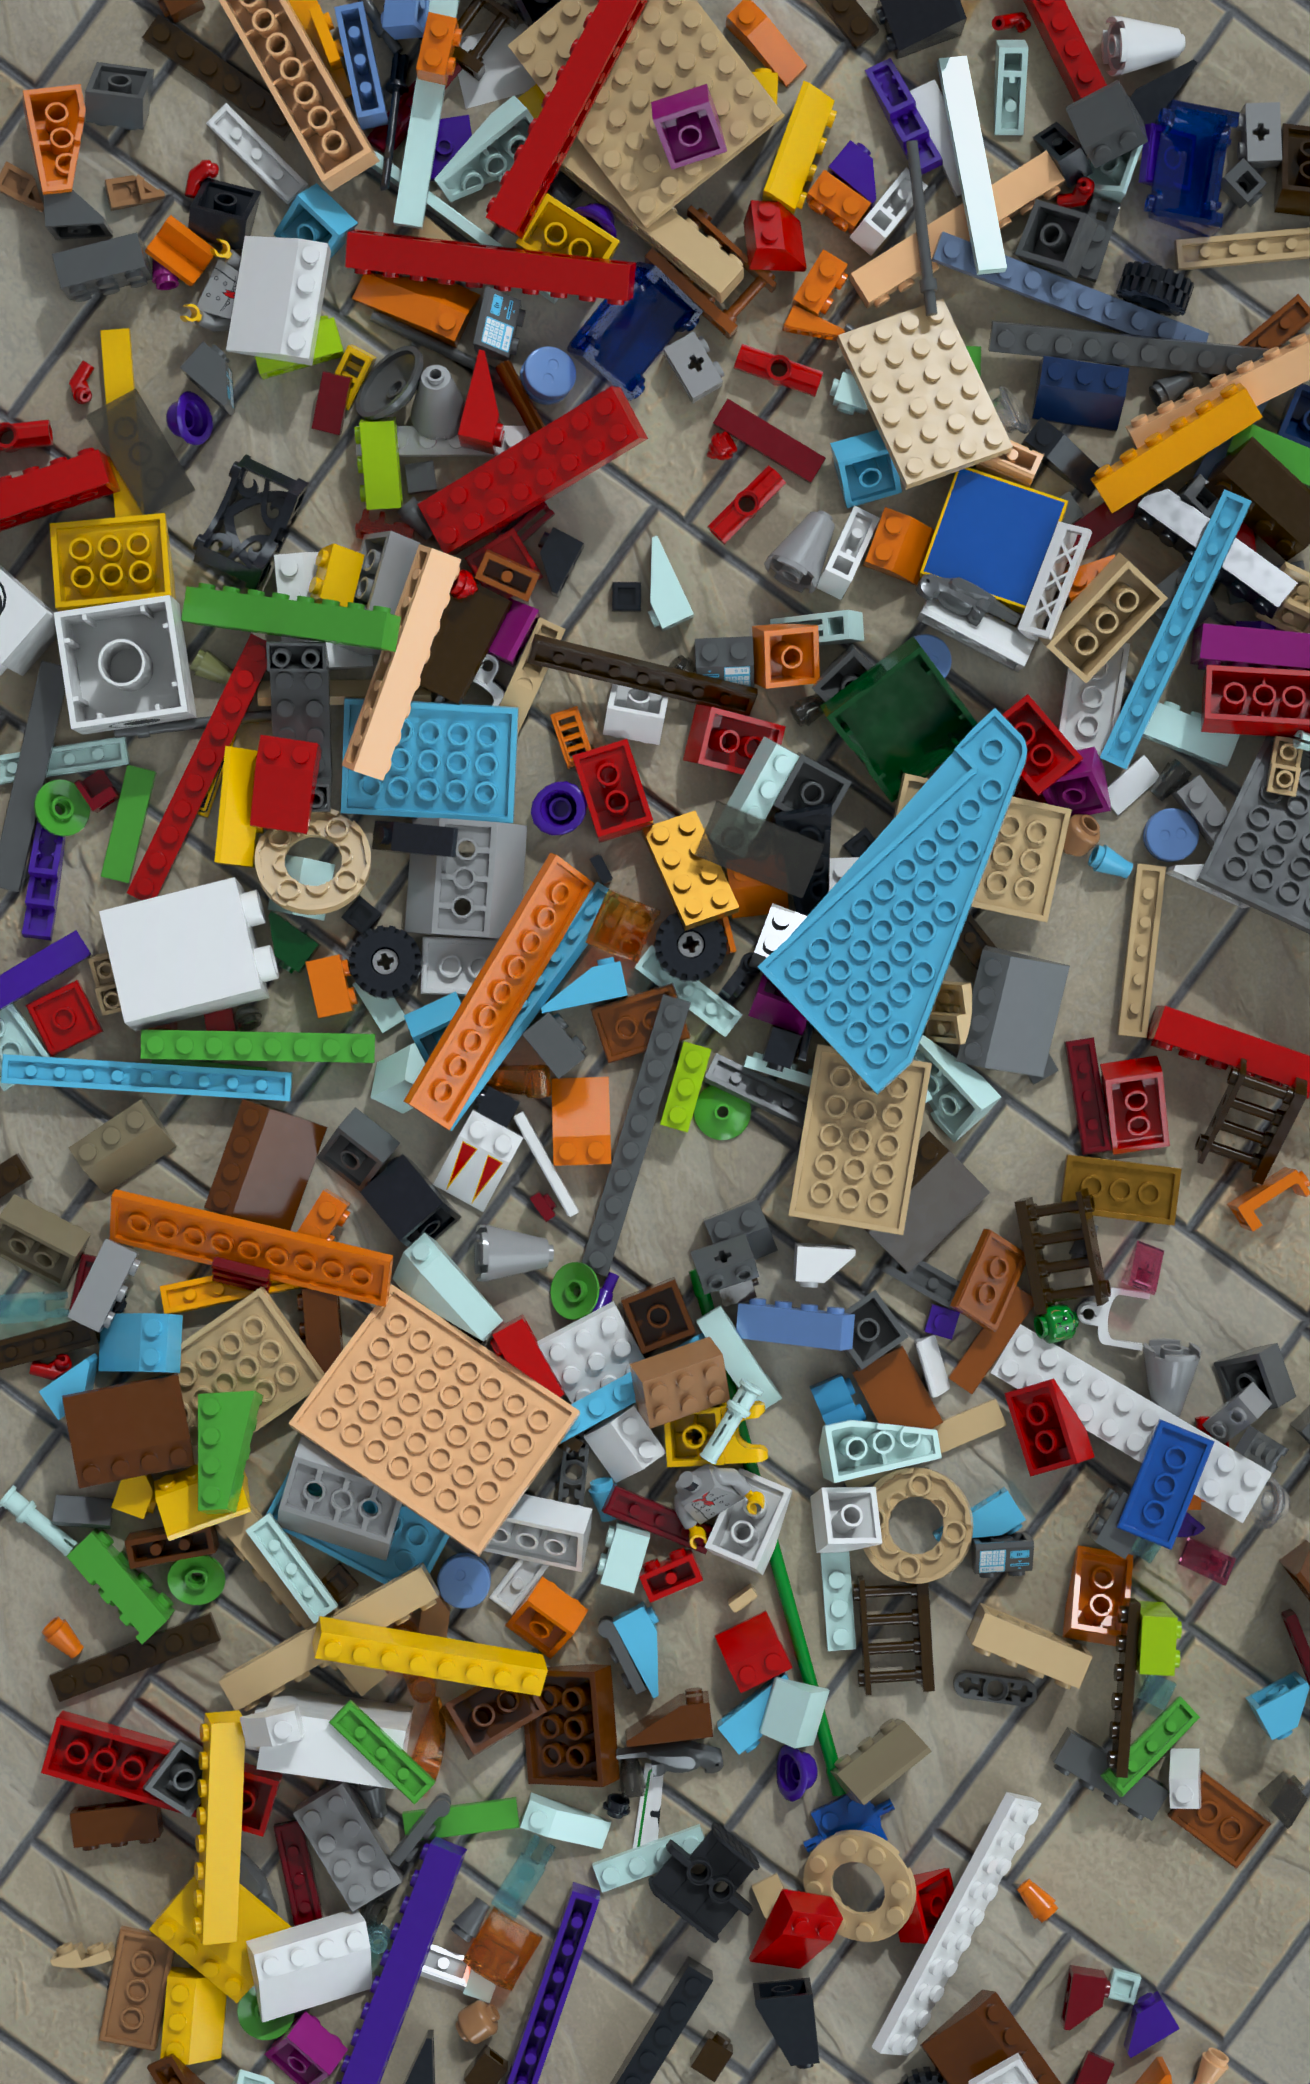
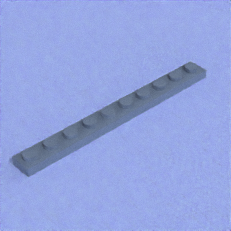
[931,232,1209,342]

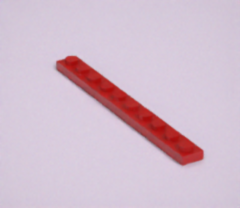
[127,634,267,900]

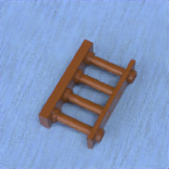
[645,205,777,340]

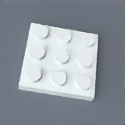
[537,1301,645,1404]

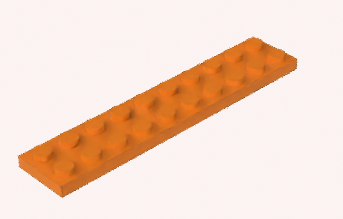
[404,853,595,1130]
[109,1189,393,1307]

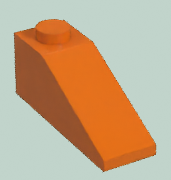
[726,0,807,88]

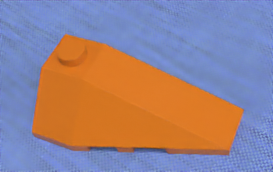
[23,84,86,195]
[352,273,481,348]

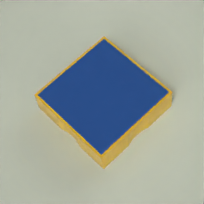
[920,467,1068,614]

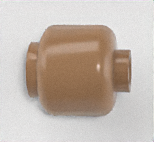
[1063,814,1100,857]
[456,2000,500,2044]

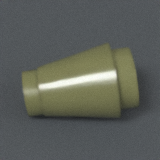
[189,649,233,686]

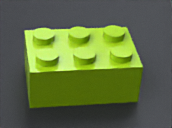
[1136,1601,1182,1676]

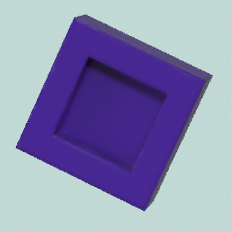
[923,1303,960,1340]

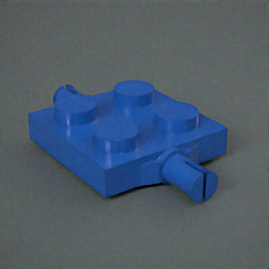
[803,1794,895,1853]

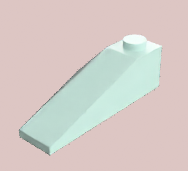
[434,96,534,202]
[913,1035,1001,1142]
[392,1233,505,1342]
[819,1420,942,1483]

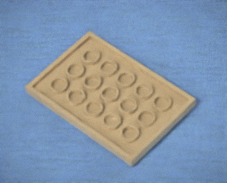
[837,299,1013,490]
[893,773,1072,922]
[788,1044,932,1235]
[125,1286,325,1470]

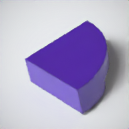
[1236,621,1276,630]
[1177,1512,1205,1537]

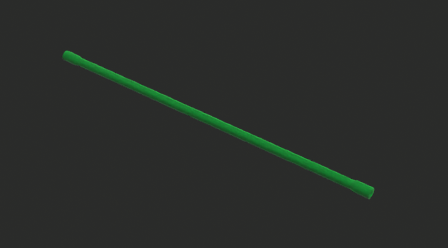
[688,1269,846,1796]

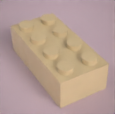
[1038,552,1168,683]
[967,1602,1093,1690]

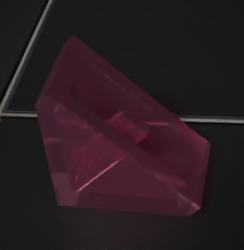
[1121,1241,1164,1295]
[1178,1537,1236,1586]

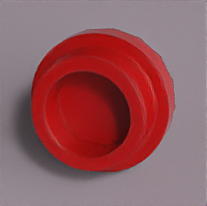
[707,431,737,461]
[450,570,478,599]

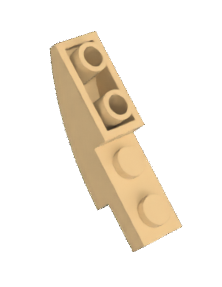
[499,617,566,733]

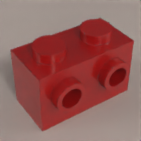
[639,1547,703,1603]

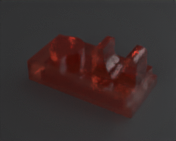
[355,508,415,540]

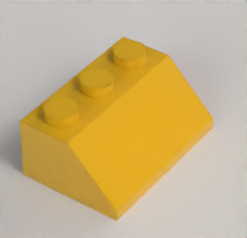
[515,193,620,259]
[154,1465,251,1541]
[160,1966,227,2065]

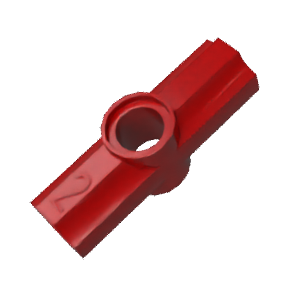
[734,344,824,397]
[0,420,53,453]
[707,465,786,545]

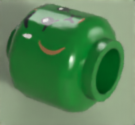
[1034,1303,1079,1344]

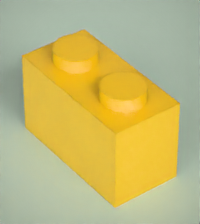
[309,543,365,607]

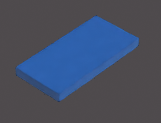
[1116,1419,1215,1550]

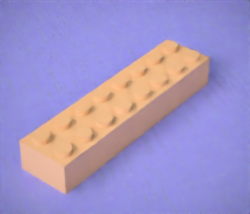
[219,0,380,191]

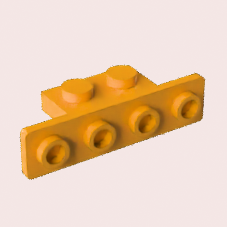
[288,0,352,99]

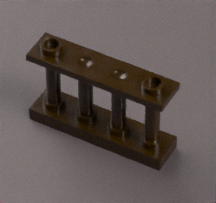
[383,0,519,81]
[1195,1058,1307,1185]
[1014,1188,1111,1315]
[853,1575,935,1695]

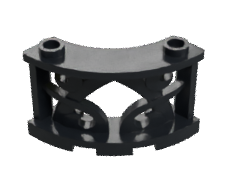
[193,454,309,590]

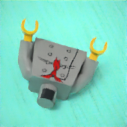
[180,239,241,332]
[674,1464,765,1549]

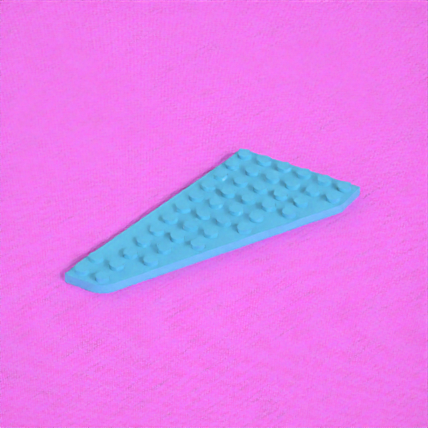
[757,708,1027,1095]

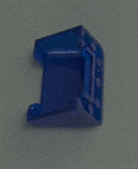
[1144,99,1240,237]
[567,262,703,401]

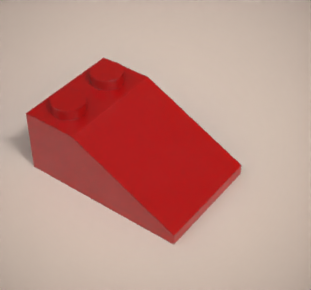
[458,350,505,455]
[1002,694,1083,796]
[683,704,786,775]
[250,735,322,835]
[572,739,654,843]
[1100,1055,1170,1155]
[490,1314,564,1397]
[1004,1378,1095,1477]
[749,1889,843,1969]

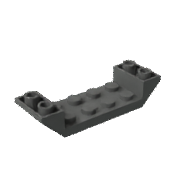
[266,641,332,812]

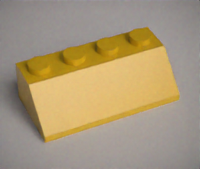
[762,81,837,215]
[214,746,265,868]

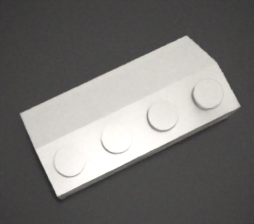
[916,598,1036,672]
[484,1494,592,1572]

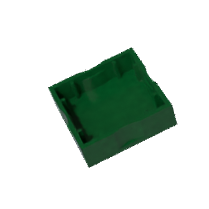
[820,636,978,803]

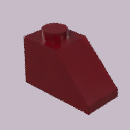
[1060,1965,1111,2031]

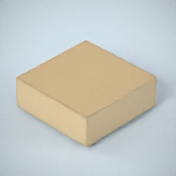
[728,1583,758,1613]

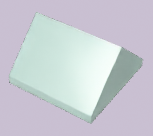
[1087,145,1143,203]
[268,855,335,921]
[371,1043,425,1114]
[759,1677,830,1748]

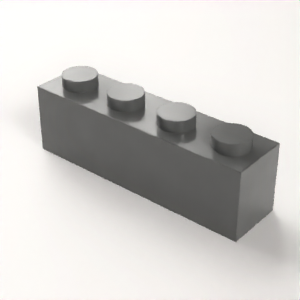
[1050,1727,1169,1821]

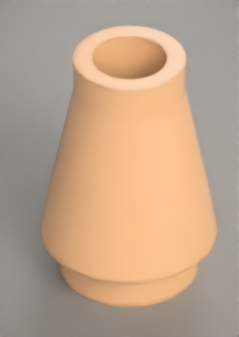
[1193,2047,1229,2084]

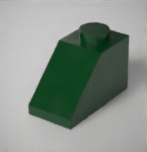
[268,911,321,974]

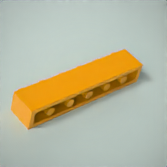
[1091,383,1263,513]

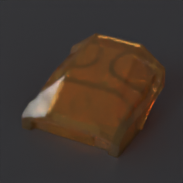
[585,889,661,963]
[463,1906,543,1991]

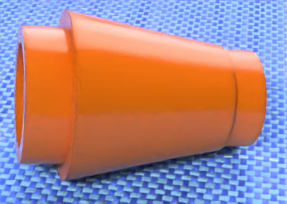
[41,1616,84,1659]
[1017,1878,1058,1923]

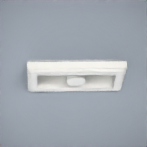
[1108,755,1161,816]
[914,1335,950,1398]
[420,1944,475,1991]

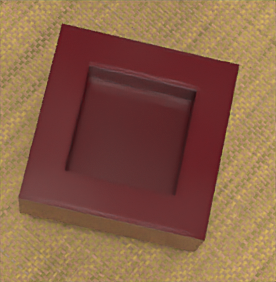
[530,1191,557,1222]

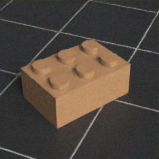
[630,1337,730,1429]

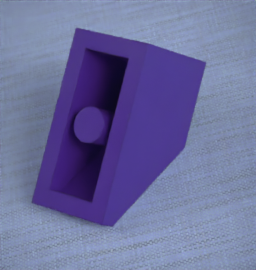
[827,140,876,210]
[1124,1991,1180,2058]

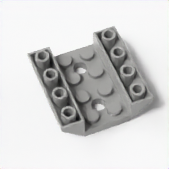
[405,818,528,939]
[277,1435,402,1561]

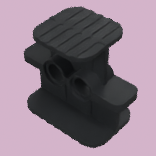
[648,1822,760,1943]

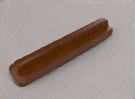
[496,360,545,435]

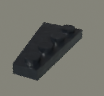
[775,803,832,916]

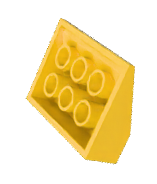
[49,513,176,612]
[149,1874,291,2003]

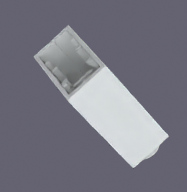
[99,877,279,1032]
[245,1688,414,1789]

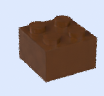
[621,1277,696,1354]

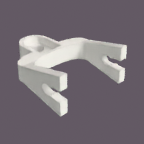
[435,654,504,706]
[1077,1287,1150,1351]

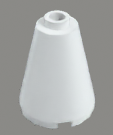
[1101,16,1185,76]

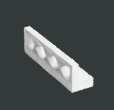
[1018,521,1092,641]

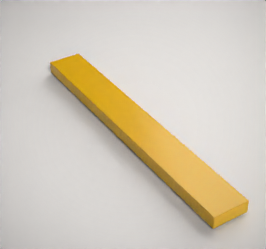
[100,328,145,517]

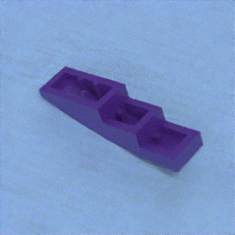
[865,58,943,175]
[22,819,66,941]
[0,930,91,1010]

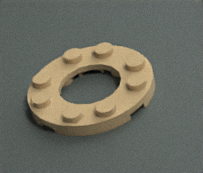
[255,809,371,915]
[863,1467,974,1584]
[803,1830,916,1942]

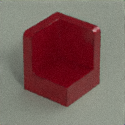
[74,769,120,813]

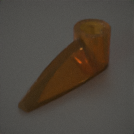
[486,1064,552,1098]
[412,1695,446,1781]

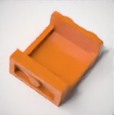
[1227,1167,1310,1232]

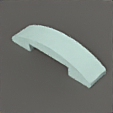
[696,1305,782,1409]

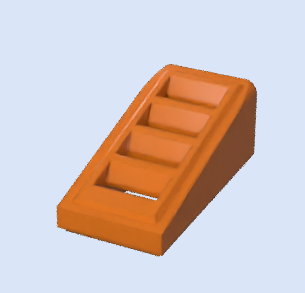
[783,305,845,341]
[550,706,592,770]

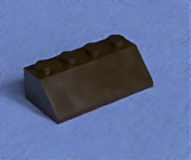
[1204,436,1310,562]

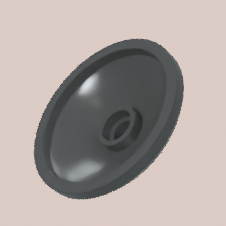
[356,346,424,420]

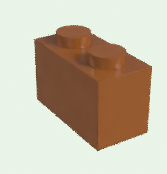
[475,549,540,602]

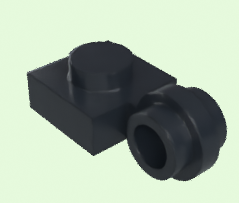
[717,952,760,1002]

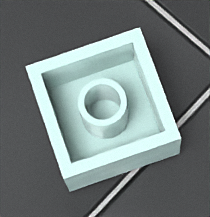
[597,1519,650,1593]

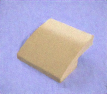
[1255,561,1310,633]
[924,981,972,1045]

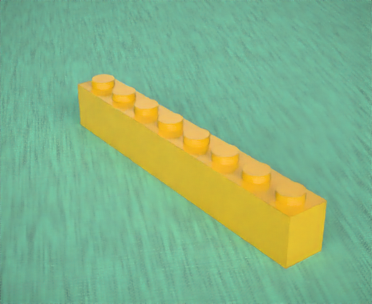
[312,1616,548,1696]
[192,1710,245,1945]

